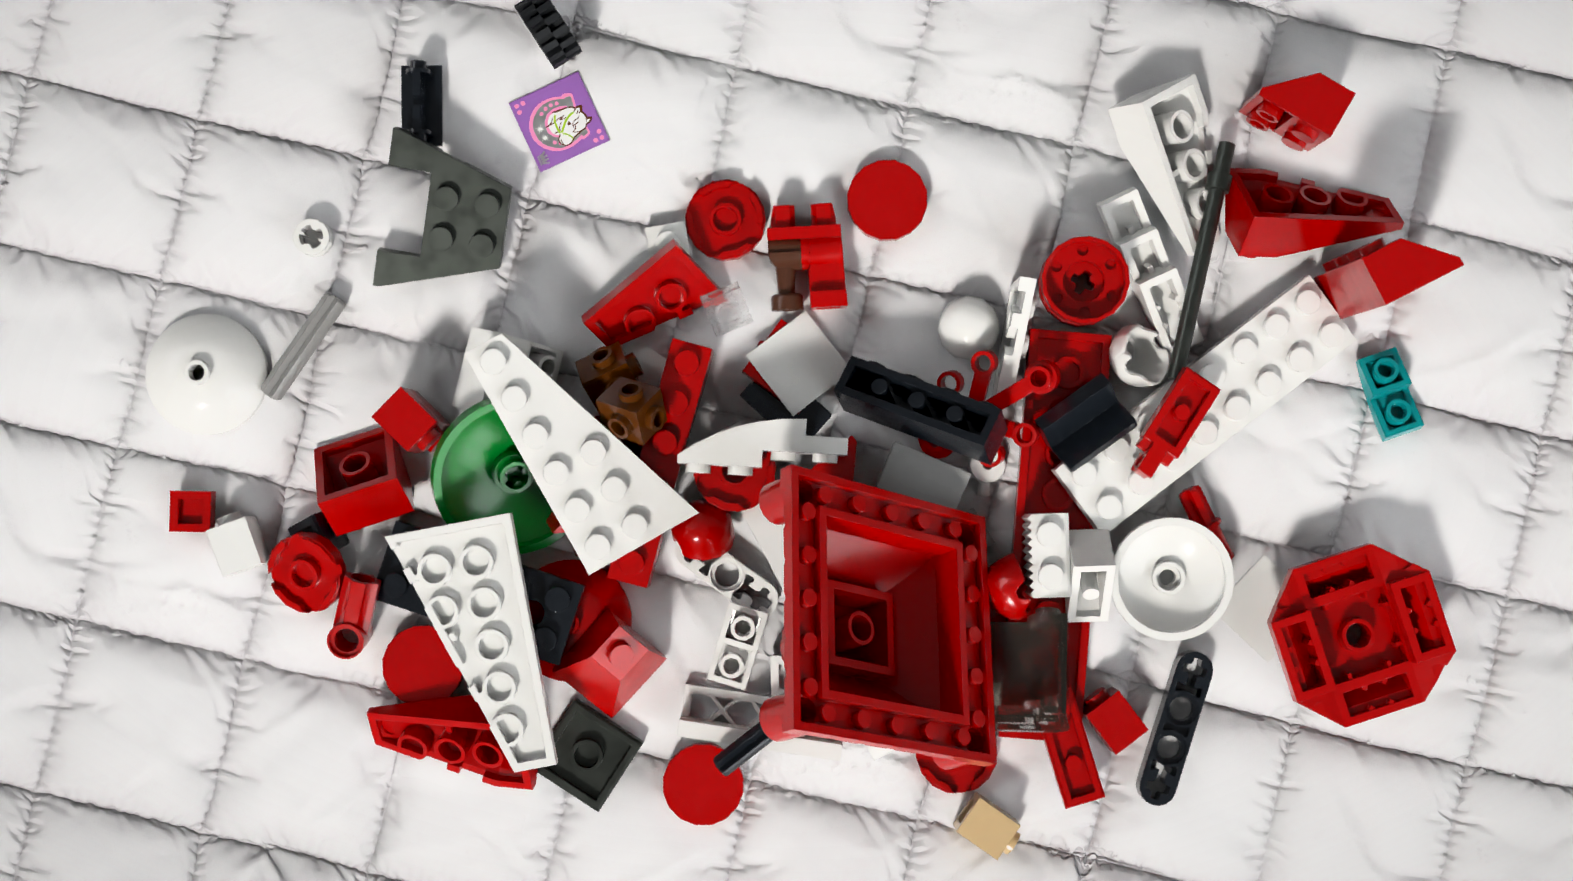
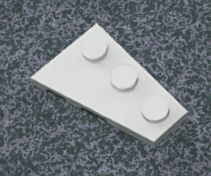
[991,276,1037,397]

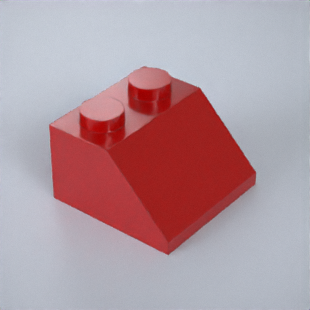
[314,427,415,536]

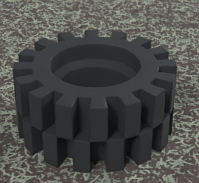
[514,0,582,69]

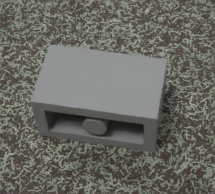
[875,442,971,509]

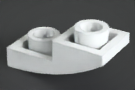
[706,602,769,691]

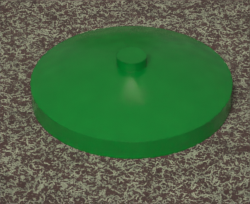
[430,398,566,554]

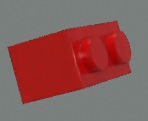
[371,387,450,453]

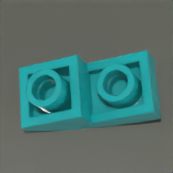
[1356,347,1424,442]

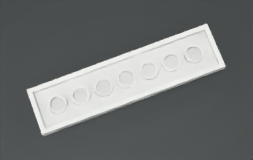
[1051,275,1357,532]

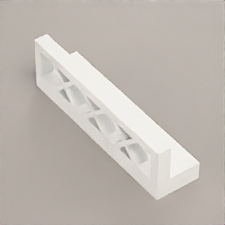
[677,683,843,761]

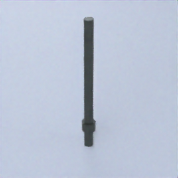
[1167,141,1236,380]

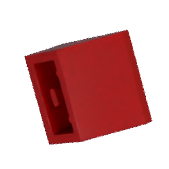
[1239,72,1356,151]

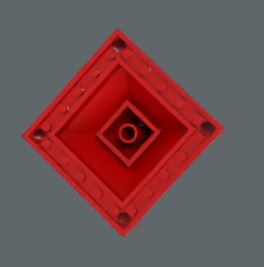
[759,464,997,770]

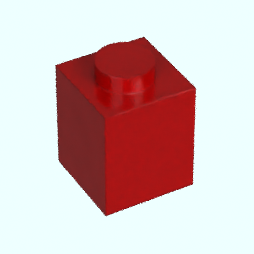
[1083,686,1149,755]

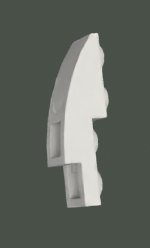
[677,419,848,476]

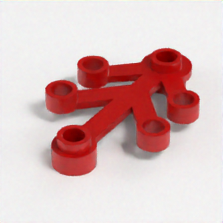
[918,350,1061,468]

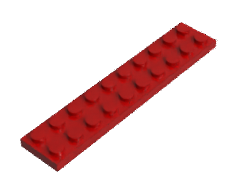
[997,329,1112,740]

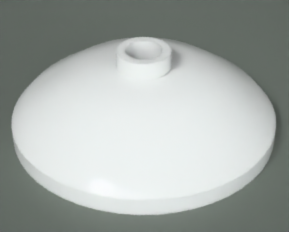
[145,314,269,435]
[1111,517,1234,641]

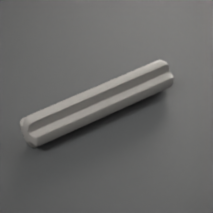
[261,293,345,400]

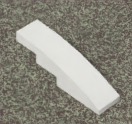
[1096,187,1204,356]

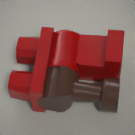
[767,203,848,312]

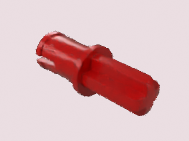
[1179,485,1235,559]

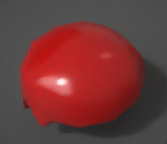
[671,499,735,561]
[987,552,1032,620]

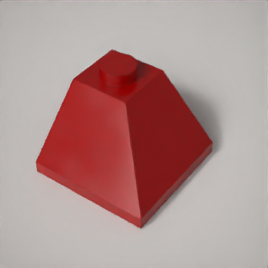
[552,609,667,718]

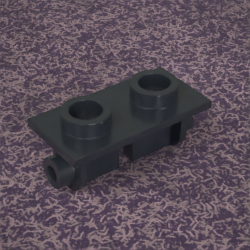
[401,60,443,146]

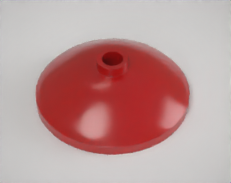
[529,559,632,681]

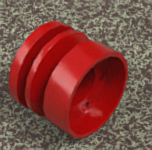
[1038,236,1130,327]

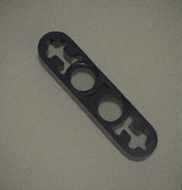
[1136,650,1213,806]

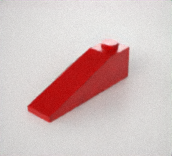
[1225,168,1404,258]
[366,695,538,790]

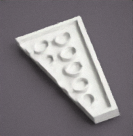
[384,513,558,773]

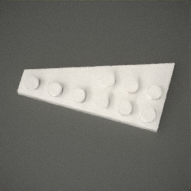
[464,333,699,575]

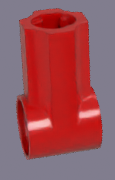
[327,572,381,659]

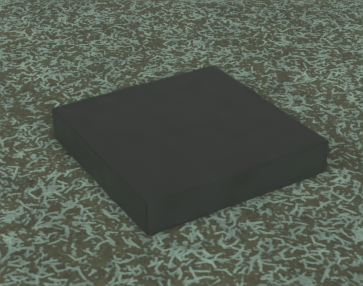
[537,698,644,812]

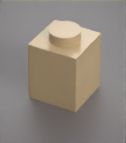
[953,792,1021,860]

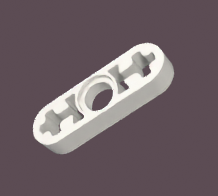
[675,542,778,615]

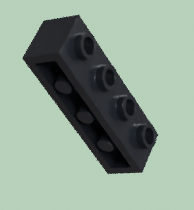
[834,355,1008,465]

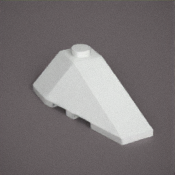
[1108,73,1220,256]

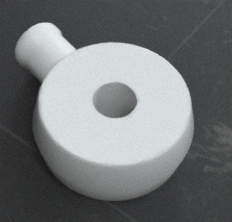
[968,453,1006,497]

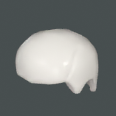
[937,295,1000,360]
[1109,323,1170,387]

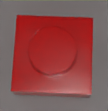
[169,491,216,532]

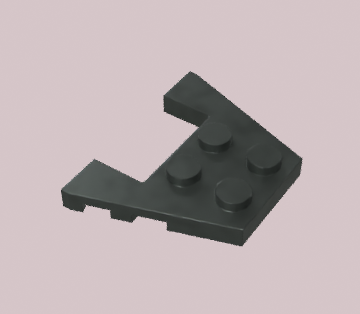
[373,127,513,286]

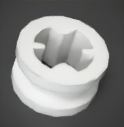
[293,218,334,257]

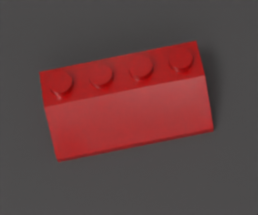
[1314,237,1464,319]

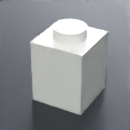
[206,511,270,577]

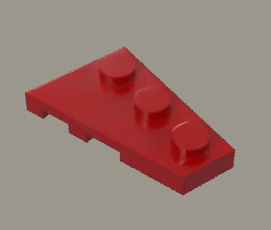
[581,238,727,346]

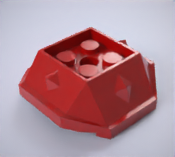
[1267,543,1456,728]

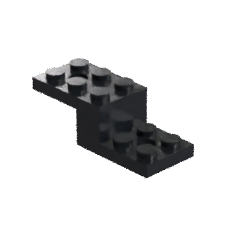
[377,520,586,666]

